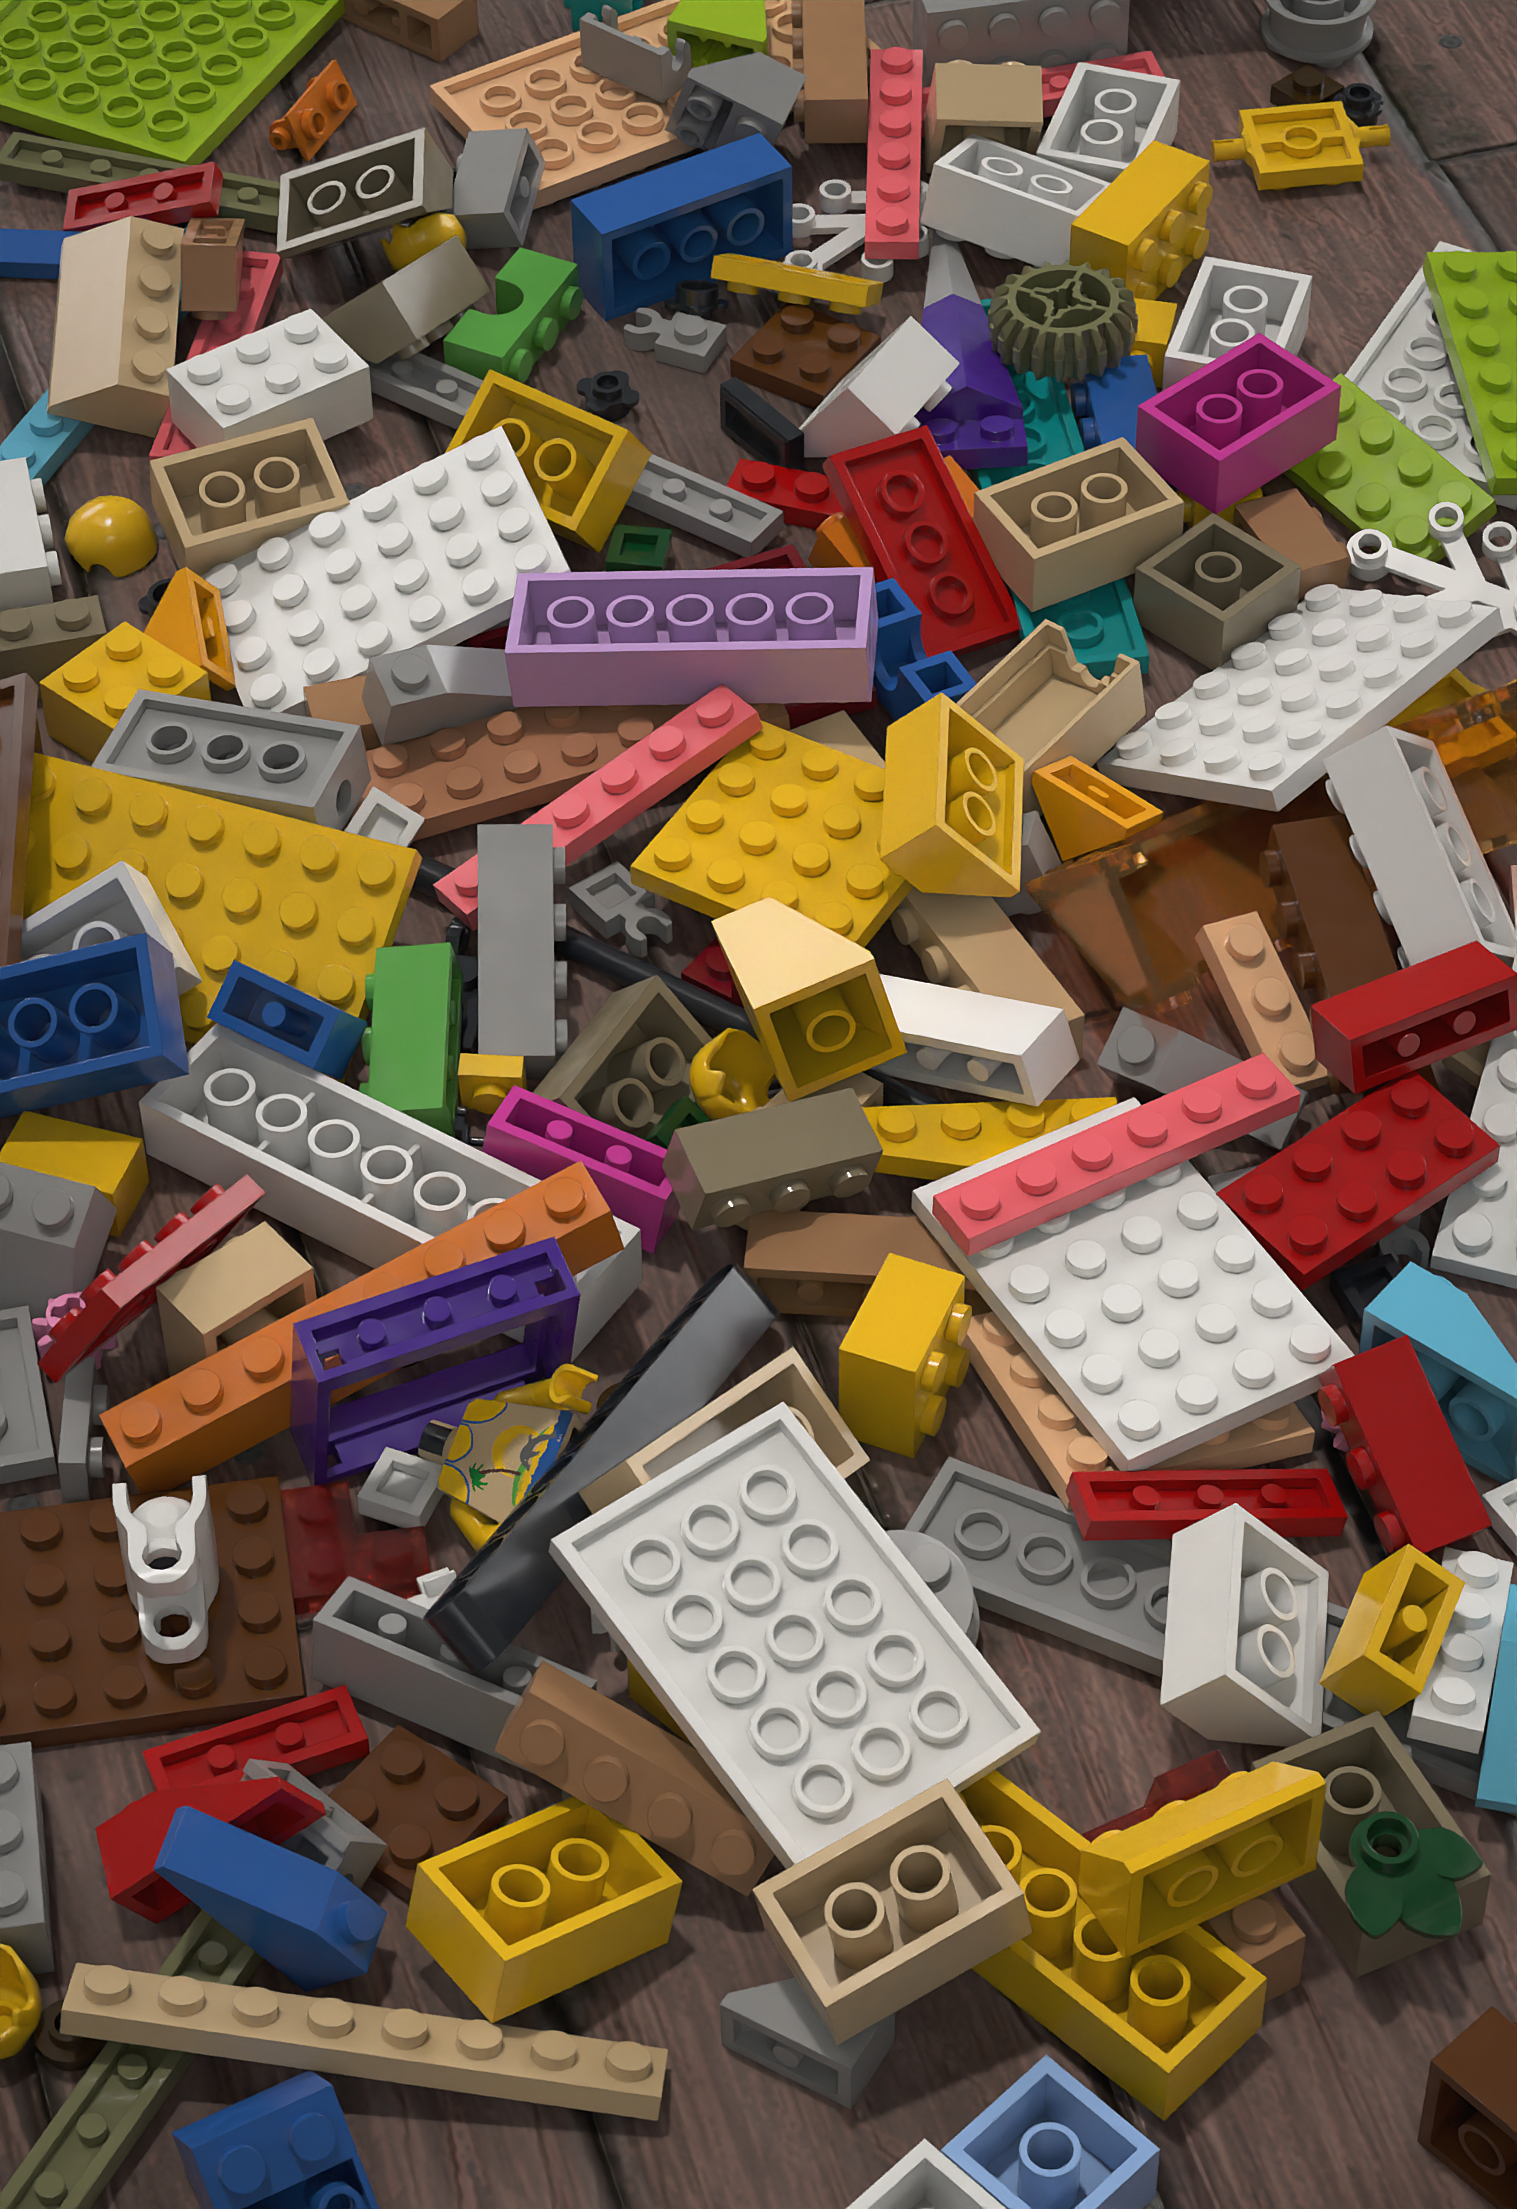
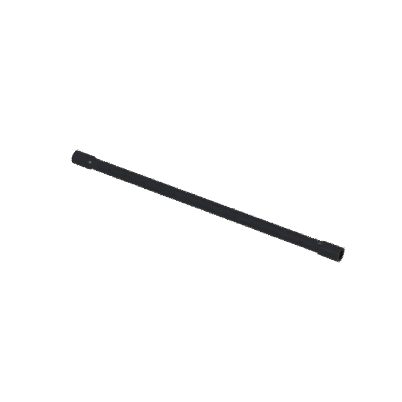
[412,851,945,1106]

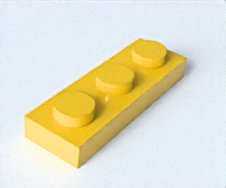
[710,253,884,315]

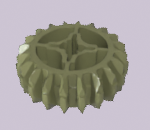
[988,260,1138,384]

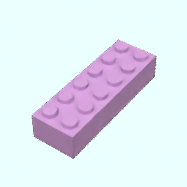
[505,567,878,707]

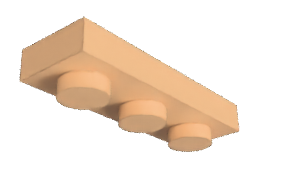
[1195,911,1329,1091]

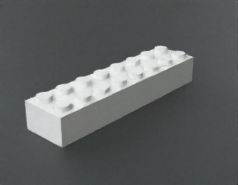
[139,1023,643,1363]

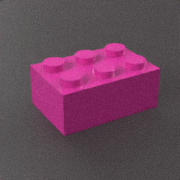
[1135,333,1341,514]

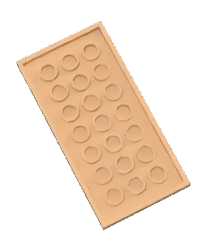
[429,0,881,210]

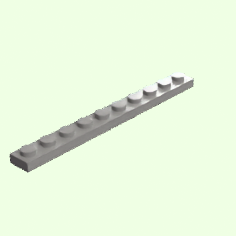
[363,352,784,557]

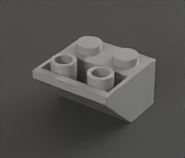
[664,52,807,151]

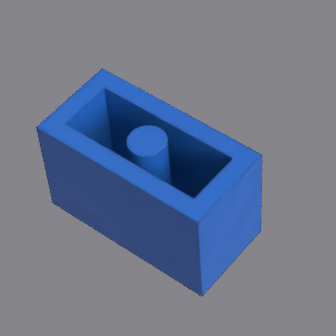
[207,960,368,1080]

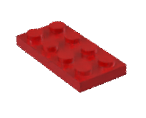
[822,425,1019,658]
[1216,1070,1500,1291]
[37,1174,265,1383]

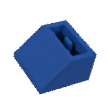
[171,2070,379,2209]

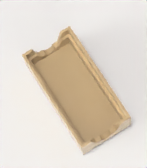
[956,619,1146,817]

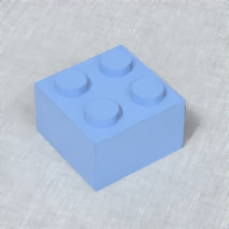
[941,2055,1160,2209]

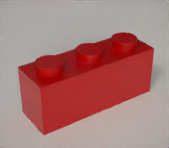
[1310,940,1517,1094]
[1318,1335,1492,1556]

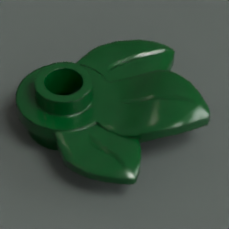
[1344,1811,1483,1940]

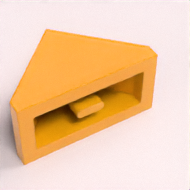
[144,567,236,691]
[1031,755,1164,861]

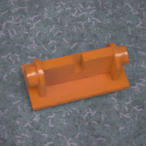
[269,59,358,161]

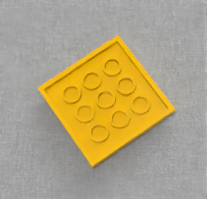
[630,720,914,948]

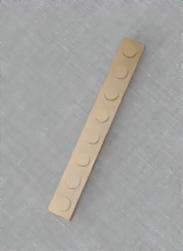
[60,1963,668,2121]

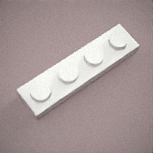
[1407,1547,1514,1754]

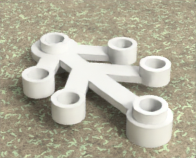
[782,180,930,298]
[1347,502,1517,638]

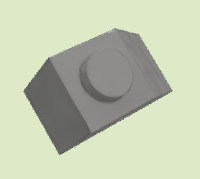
[720,1978,895,2109]

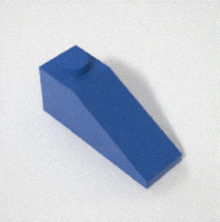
[153,1805,387,1992]

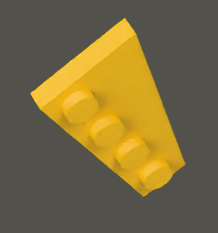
[862,1097,1117,1180]

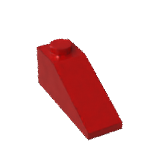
[95,1777,326,1924]

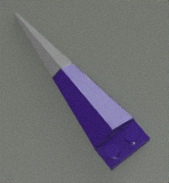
[914,229,1028,469]

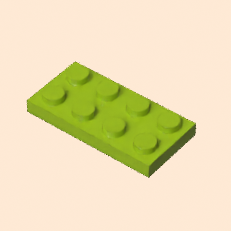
[1283,373,1497,583]

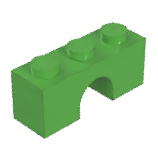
[443,247,583,383]

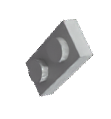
[58,1357,110,1504]

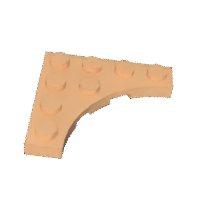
[963,1311,1315,1510]

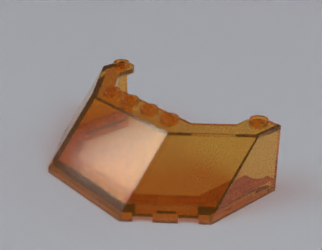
[1024,682,1517,1014]

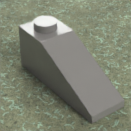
[361,644,519,746]
[1097,1007,1309,1152]

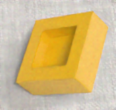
[458,1053,528,1114]

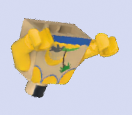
[418,1363,598,1552]

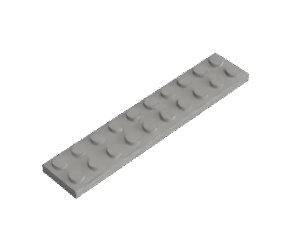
[904,1457,1517,1817]

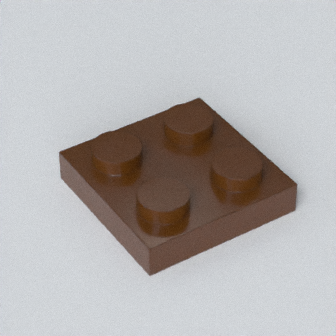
[730,302,881,409]
[328,1724,509,1904]

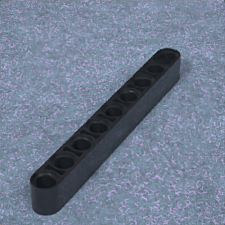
[422,1262,779,1674]

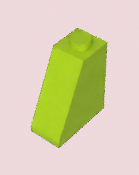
[667,0,767,68]

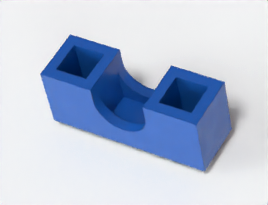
[873,578,977,721]

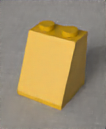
[711,897,907,1102]

